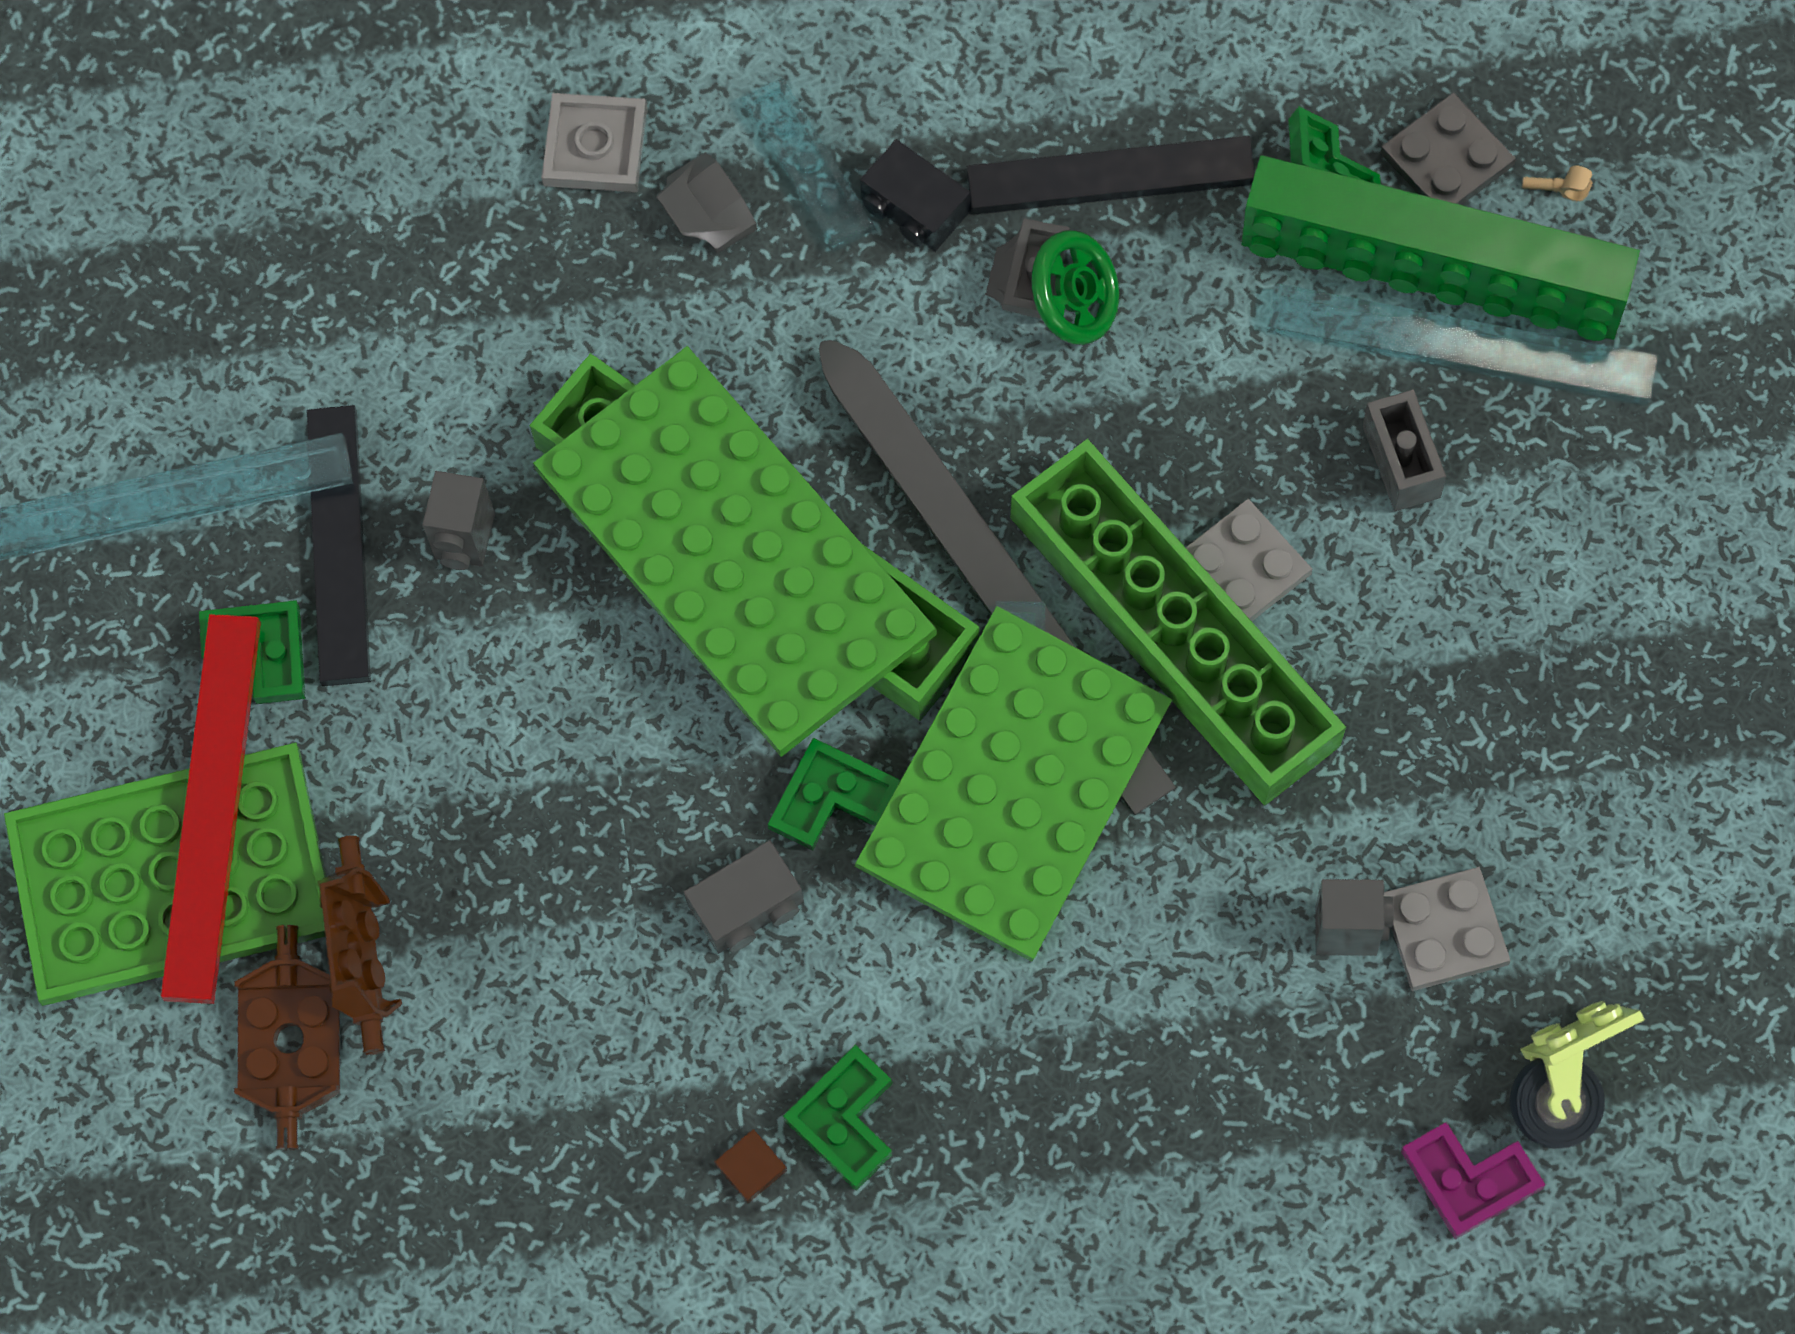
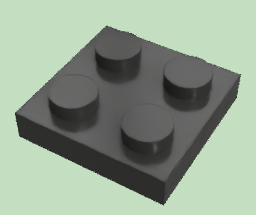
[1380,92,1516,205]

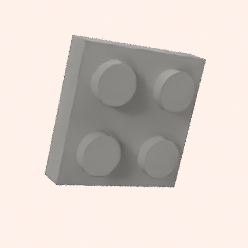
[542,93,647,192]
[1186,499,1312,621]
[1384,867,1511,991]

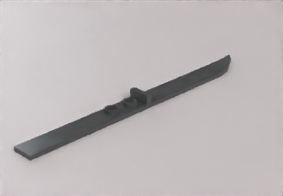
[819,340,1176,815]

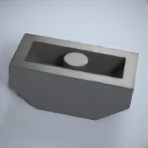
[656,152,757,254]
[985,218,1070,319]

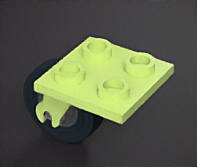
[1510,1001,1644,1149]

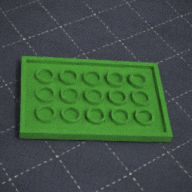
[855,606,1172,962]
[4,743,326,1006]

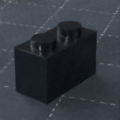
[860,139,971,252]

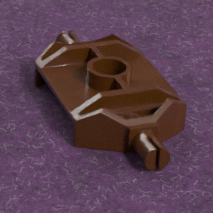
[318,835,402,1055]
[234,925,340,1150]

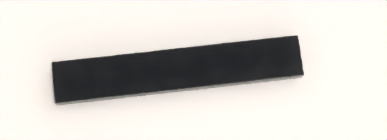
[967,135,1255,215]
[307,405,371,687]

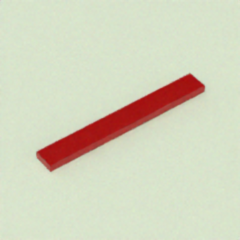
[161,614,261,1004]

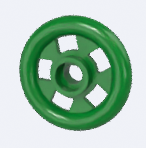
[1031,230,1119,345]

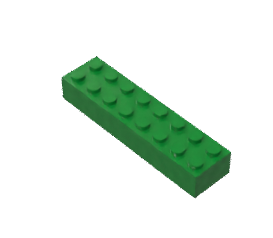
[1241,155,1640,341]

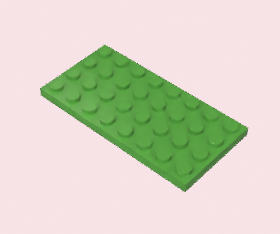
[533,346,937,757]

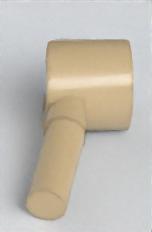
[1522,166,1593,202]

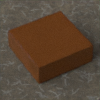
[714,1129,787,1203]

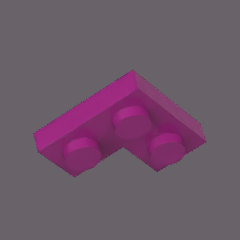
[1400,1122,1546,1240]

